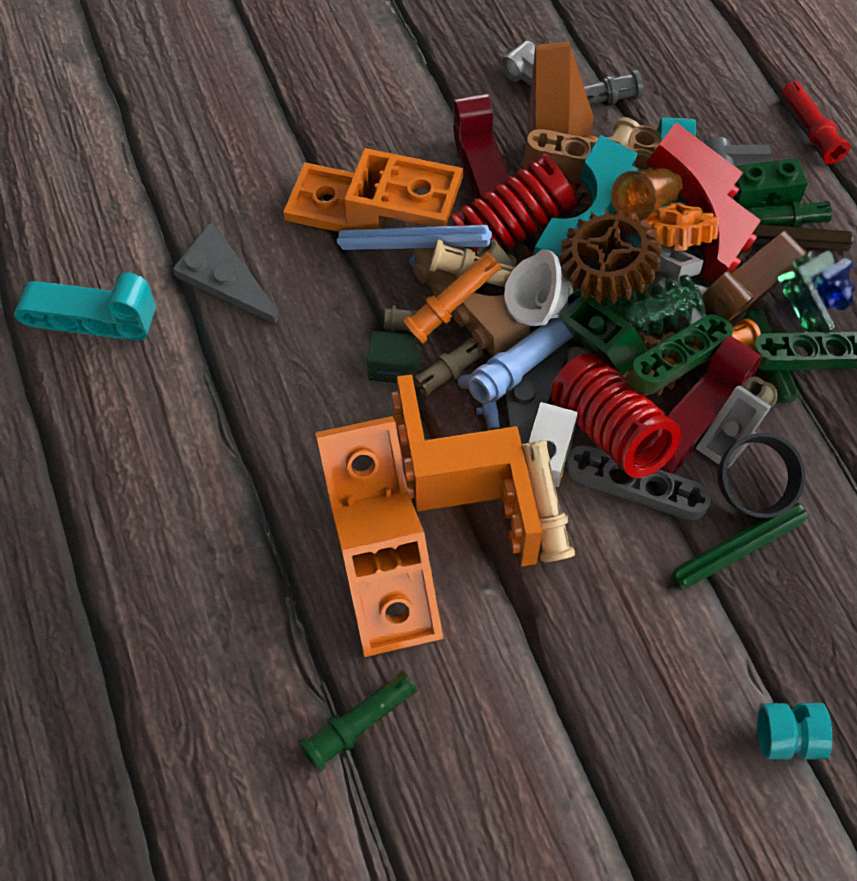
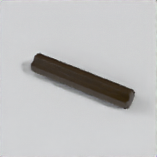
[753,225,853,251]

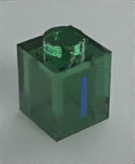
[367,331,422,383]

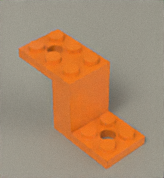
[391,374,542,566]
[315,416,443,657]

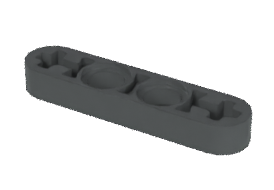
[566,445,711,521]

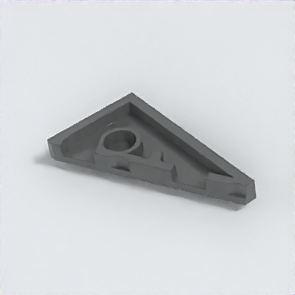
[173,223,279,324]
[504,345,569,456]

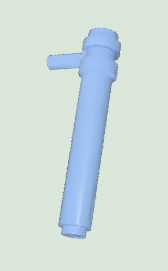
[458,295,612,403]

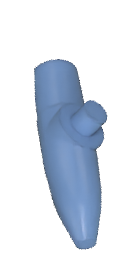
[476,401,501,431]

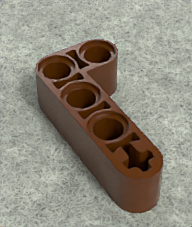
[694,231,810,324]

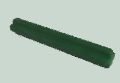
[672,503,808,589]

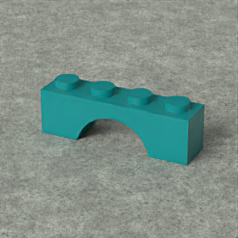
[533,135,638,273]

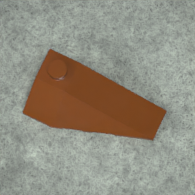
[527,42,594,137]

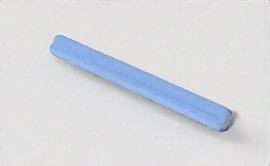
[337,225,492,250]

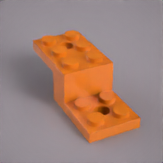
[283,148,463,232]

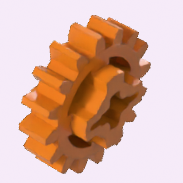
[640,203,719,251]

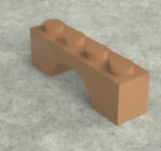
[413,247,530,357]

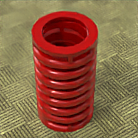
[450,153,578,257]
[551,353,681,478]

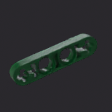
[626,314,733,395]
[750,332,857,371]

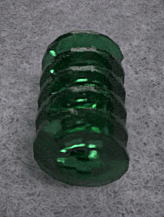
[622,274,706,336]

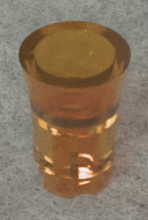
[611,168,683,221]

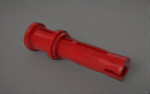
[781,81,851,164]

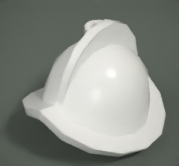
[504,250,573,326]

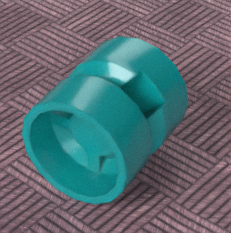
[757,703,833,760]

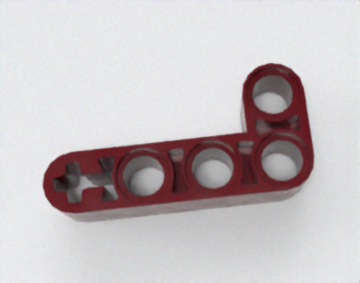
[453,93,518,222]
[660,335,762,474]

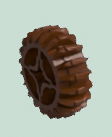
[559,208,661,304]

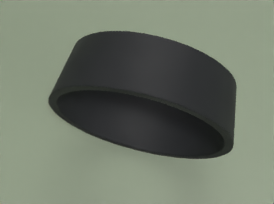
[717,433,806,518]

